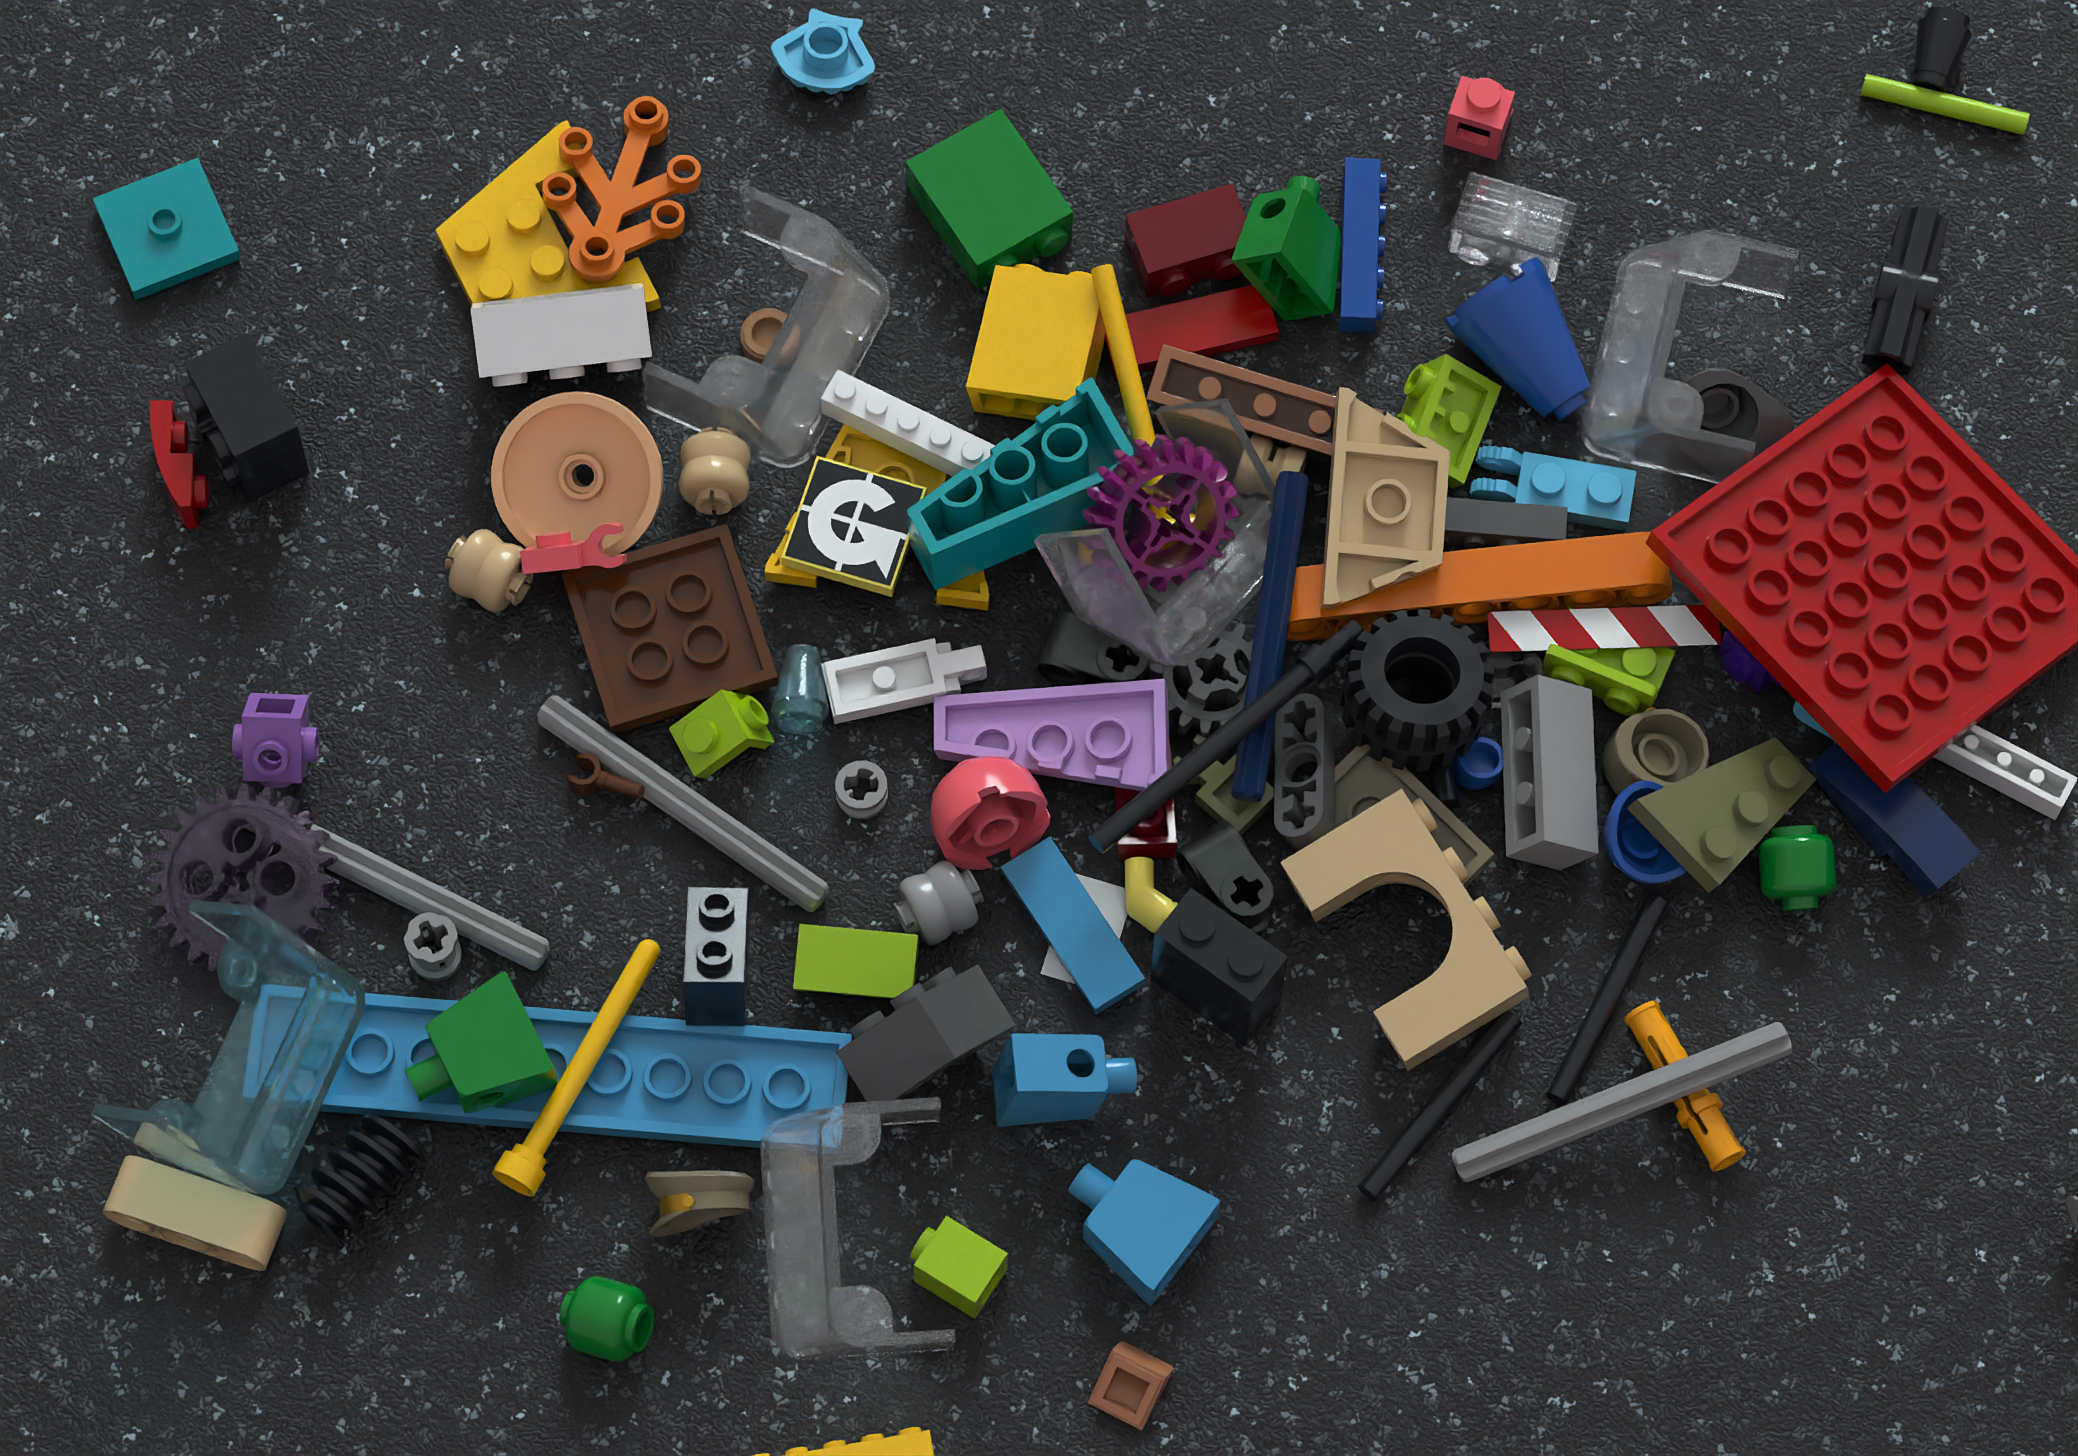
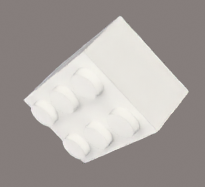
[471,283,652,386]

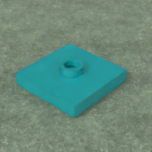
[93,158,241,300]

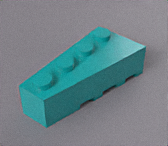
[906,376,1143,590]

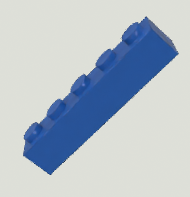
[1338,157,1387,333]

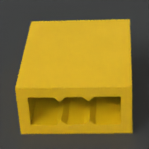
[966,264,1106,420]

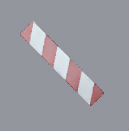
[1487,605,1721,652]

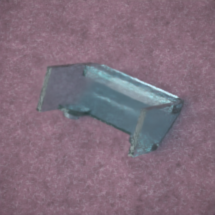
[91,900,365,1195]

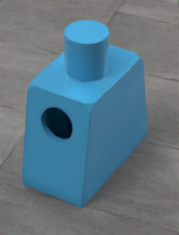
[991,1033,1137,1127]
[1068,1159,1221,1307]

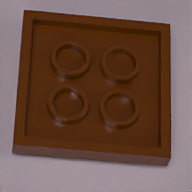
[561,524,779,734]

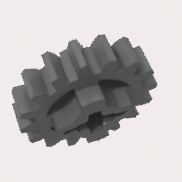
[1149,616,1253,738]

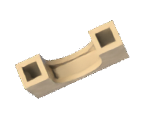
[1280,788,1532,1071]

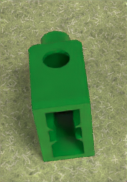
[1232,176,1341,322]
[404,971,558,1113]

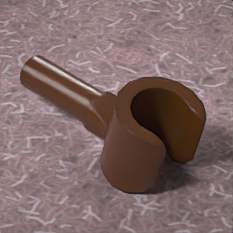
[567,753,645,799]

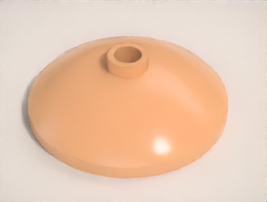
[491,391,664,555]

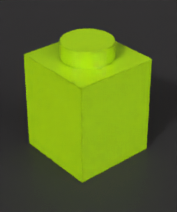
[910,1216,1008,1319]

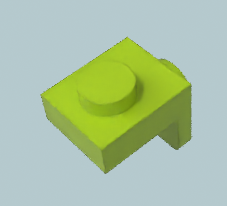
[669,690,774,779]

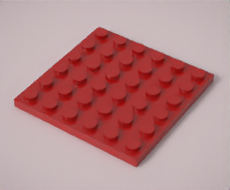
[1645,363,2078,793]

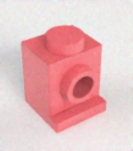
[1443,76,1515,160]

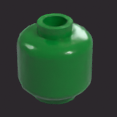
[1758,825,1837,911]
[559,1276,655,1362]

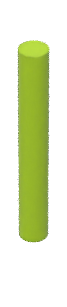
[1861,74,2029,135]

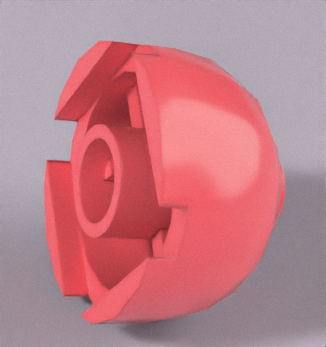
[930,756,1051,870]

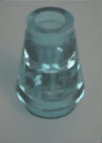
[771,644,829,735]

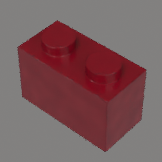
[1124,183,1246,298]

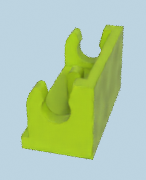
[793,924,920,999]

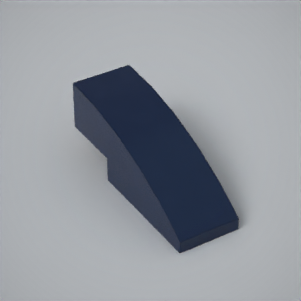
[1806,743,1981,898]

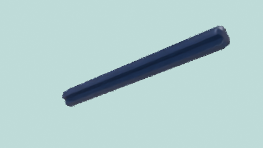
[1231,471,1309,802]

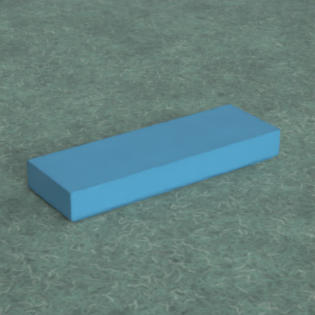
[1000,837,1146,1015]

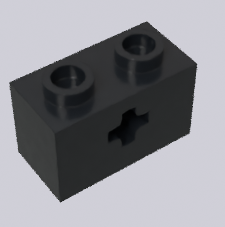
[683,887,750,1026]

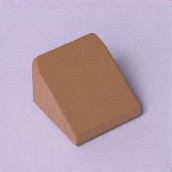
[1088,1341,1174,1430]

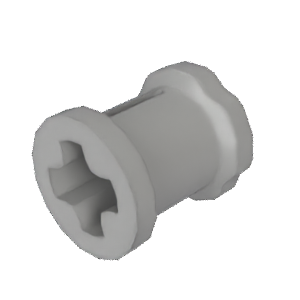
[404,912,462,981]

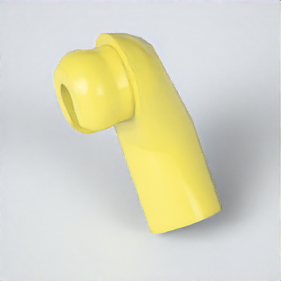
[1125,857,1178,933]

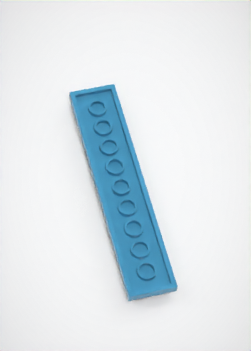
[243,984,852,1155]

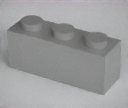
[1500,675,1599,870]

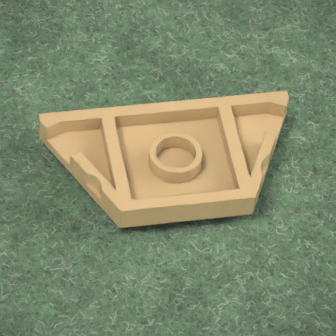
[1320,387,1450,610]

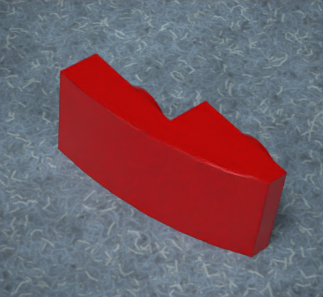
[150,401,209,529]

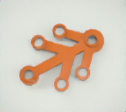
[542,96,701,284]

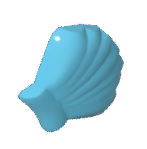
[771,8,875,95]

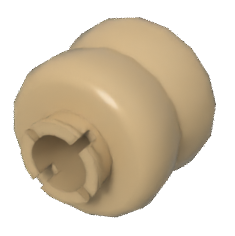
[678,427,751,515]
[445,529,533,613]

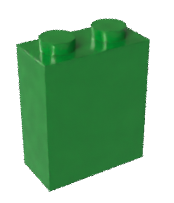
[905,109,1073,290]

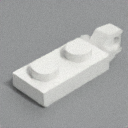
[821,638,987,724]

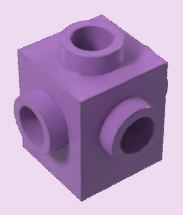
[232,693,319,788]

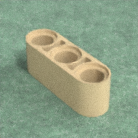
[102,1155,288,1271]

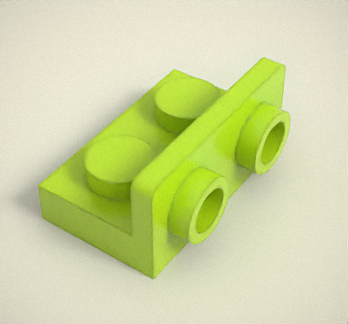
[1396,354,1502,489]
[1540,607,1676,715]

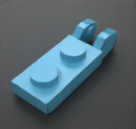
[1470,445,1637,531]

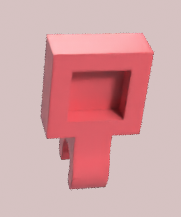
[520,522,627,574]

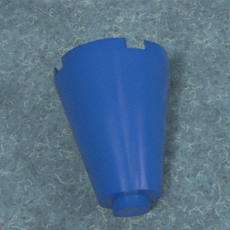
[1444,257,1591,421]

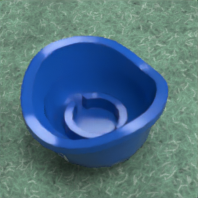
[1602,780,1687,884]

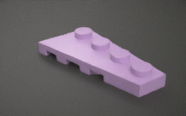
[934,679,1170,791]

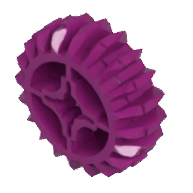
[1082,434,1240,592]

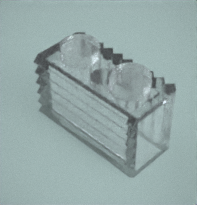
[1447,171,1578,281]

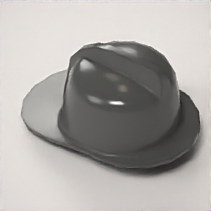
[1667,368,1794,475]

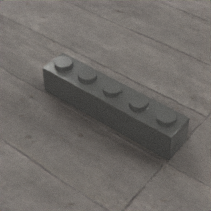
[1444,497,1568,549]

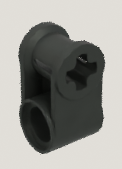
[1034,611,1149,686]
[1174,820,1273,935]

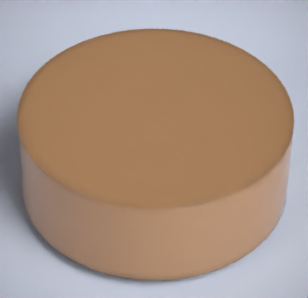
[740,308,798,368]

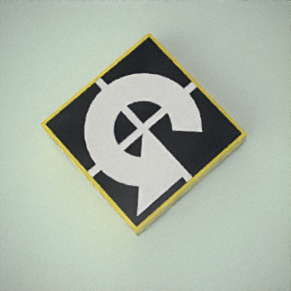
[781,456,927,597]

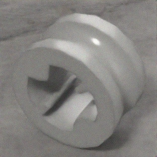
[835,760,888,819]

